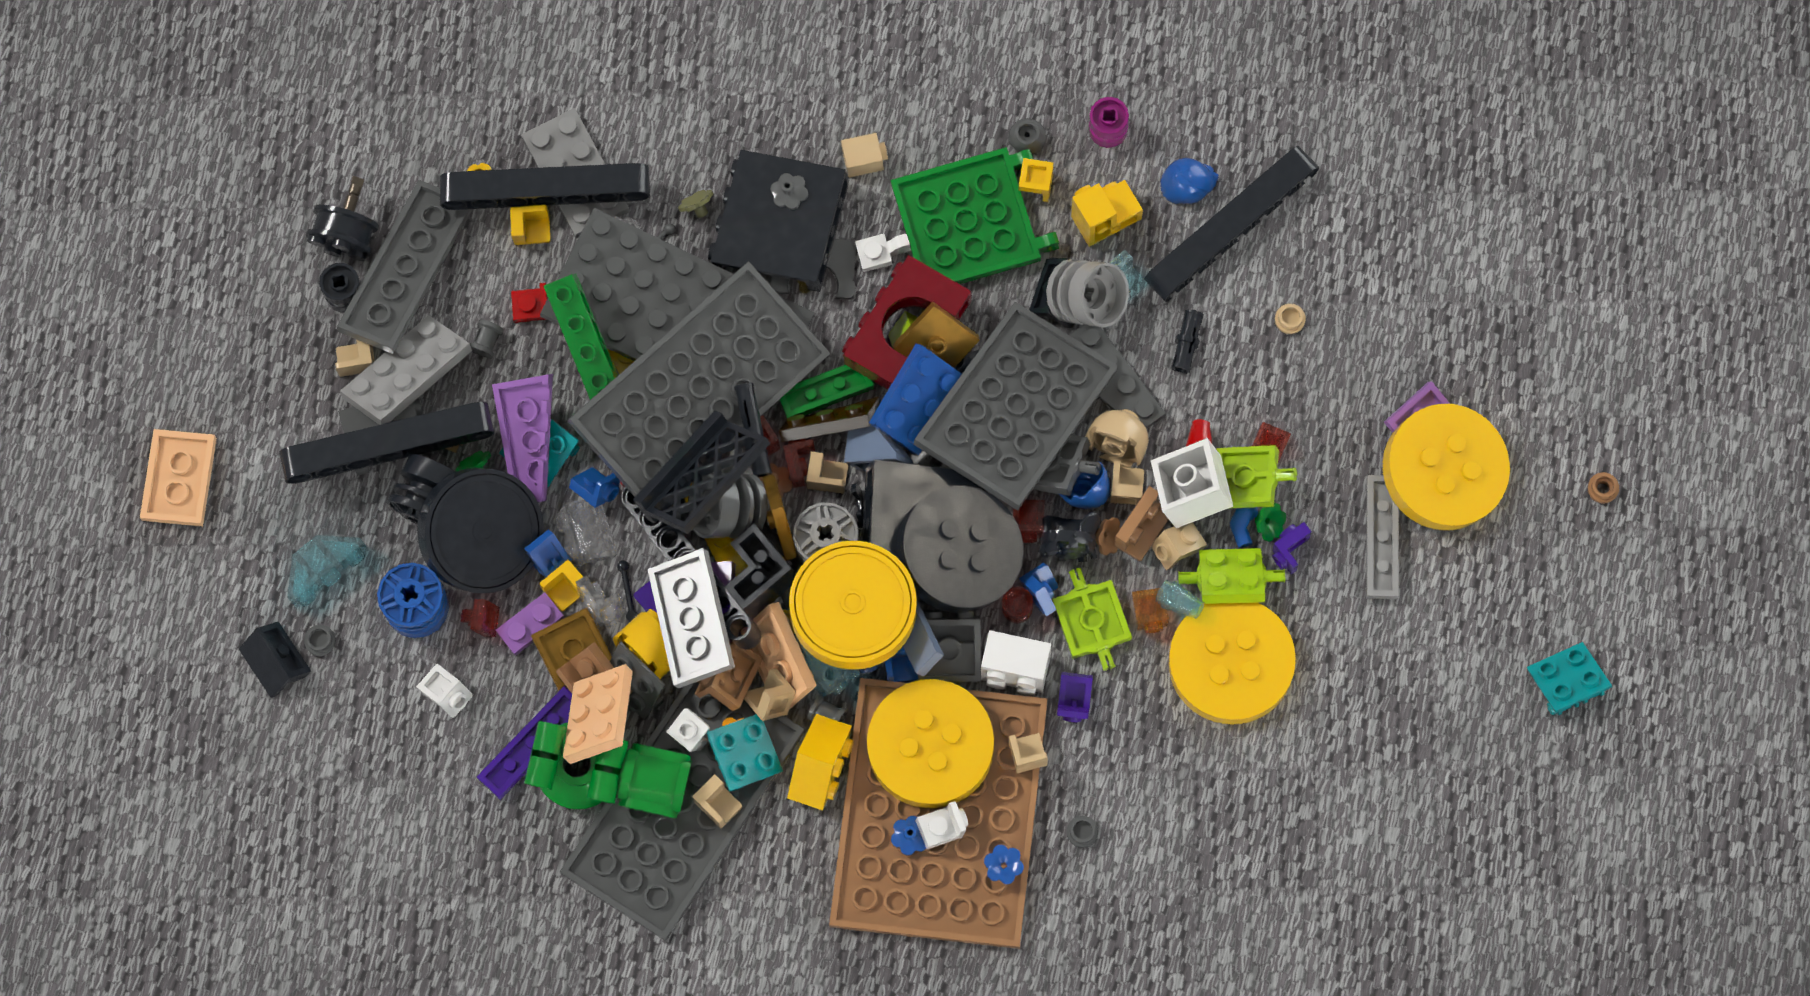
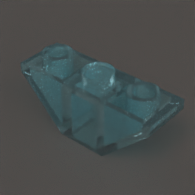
[287,535,368,609]

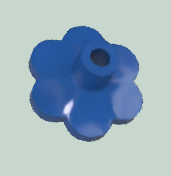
[891,816,926,856]
[984,845,1024,884]

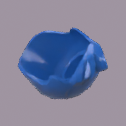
[1160,158,1219,204]
[1059,461,1110,509]

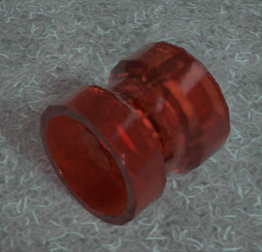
[1002,586,1033,624]

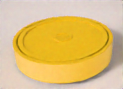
[1383,404,1510,530]
[789,541,916,670]
[1169,603,1296,724]
[867,679,994,808]

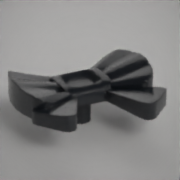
[851,483,864,528]

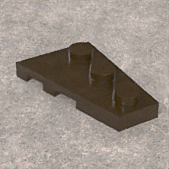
[779,397,881,442]

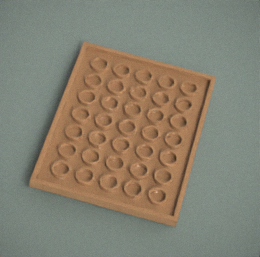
[829,678,1048,949]

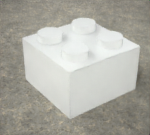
[1151,438,1233,528]
[981,630,1051,696]

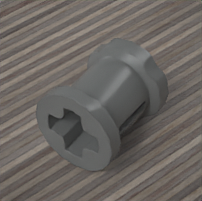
[470,319,504,359]
[807,694,848,722]

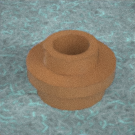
[1587,472,1619,503]

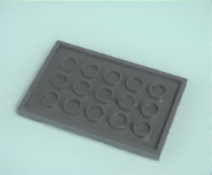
[914,302,1118,510]

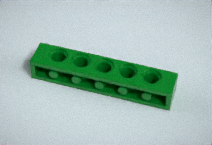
[544,273,618,400]

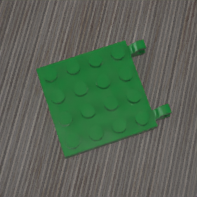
[890,147,1059,284]

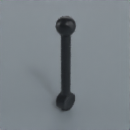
[617,560,638,622]

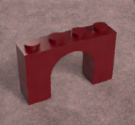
[842,255,972,389]

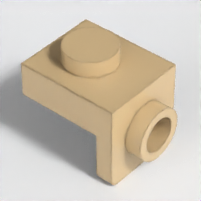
[1151,522,1207,570]

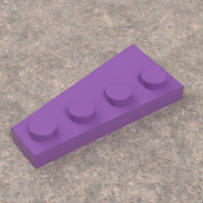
[492,374,553,502]

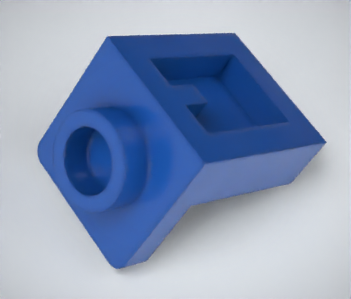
[569,467,620,508]
[524,529,572,577]
[1019,563,1058,616]

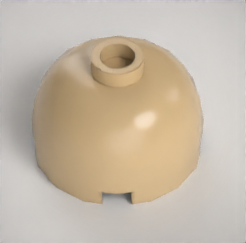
[1085,409,1149,468]

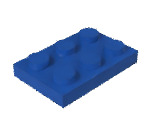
[869,344,962,455]

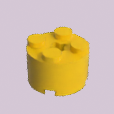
[613,609,670,679]

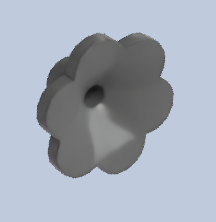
[770,173,808,210]

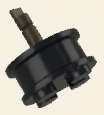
[306,176,379,261]

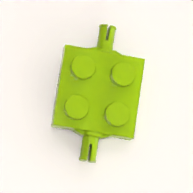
[1216,445,1297,509]
[1178,548,1285,604]
[1052,568,1132,671]

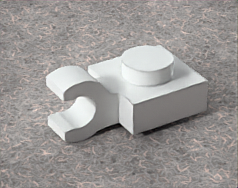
[855,234,911,272]

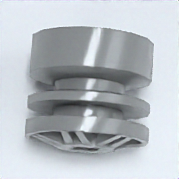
[1046,259,1129,327]
[793,502,860,565]

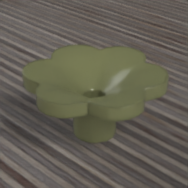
[678,190,714,218]

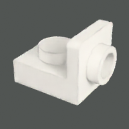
[416,664,473,718]
[666,708,710,752]
[915,801,968,849]

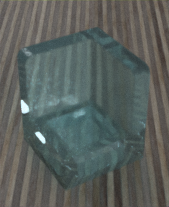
[1110,250,1148,302]

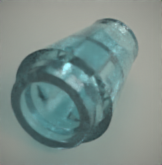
[1155,580,1205,619]

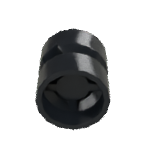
[319,263,361,313]

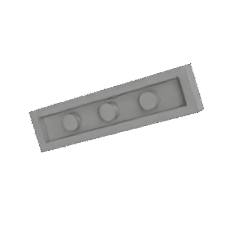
[1366,475,1399,599]

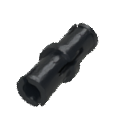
[1171,309,1204,374]

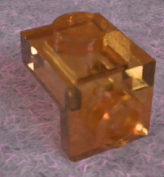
[1132,587,1169,634]

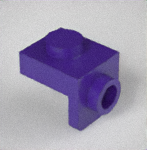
[1272,522,1312,575]
[1057,672,1093,722]

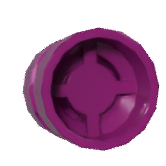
[1089,97,1129,148]

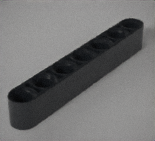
[1144,146,1319,302]
[440,163,650,210]
[279,402,495,484]
[621,487,761,650]

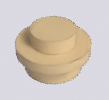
[1275,304,1306,334]

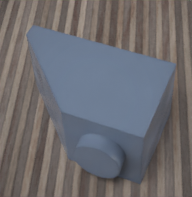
[844,425,913,471]

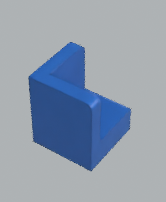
[885,647,918,683]

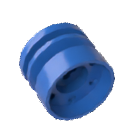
[377,562,449,638]

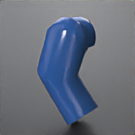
[1230,507,1258,549]

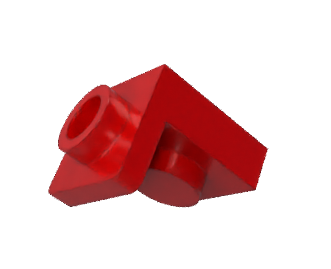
[511,282,548,323]

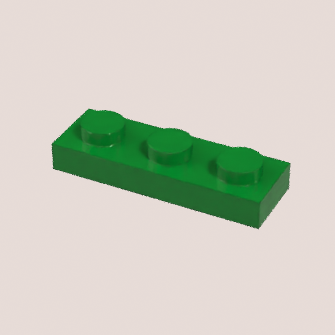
[779,365,874,418]

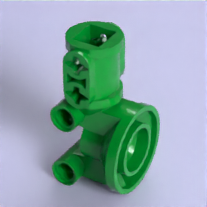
[524,721,692,819]

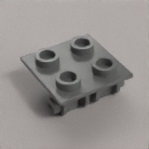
[610,642,665,720]

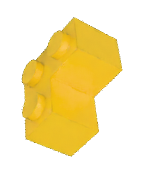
[1071,180,1143,247]
[787,714,854,811]

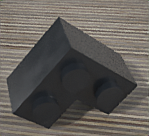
[724,524,797,618]

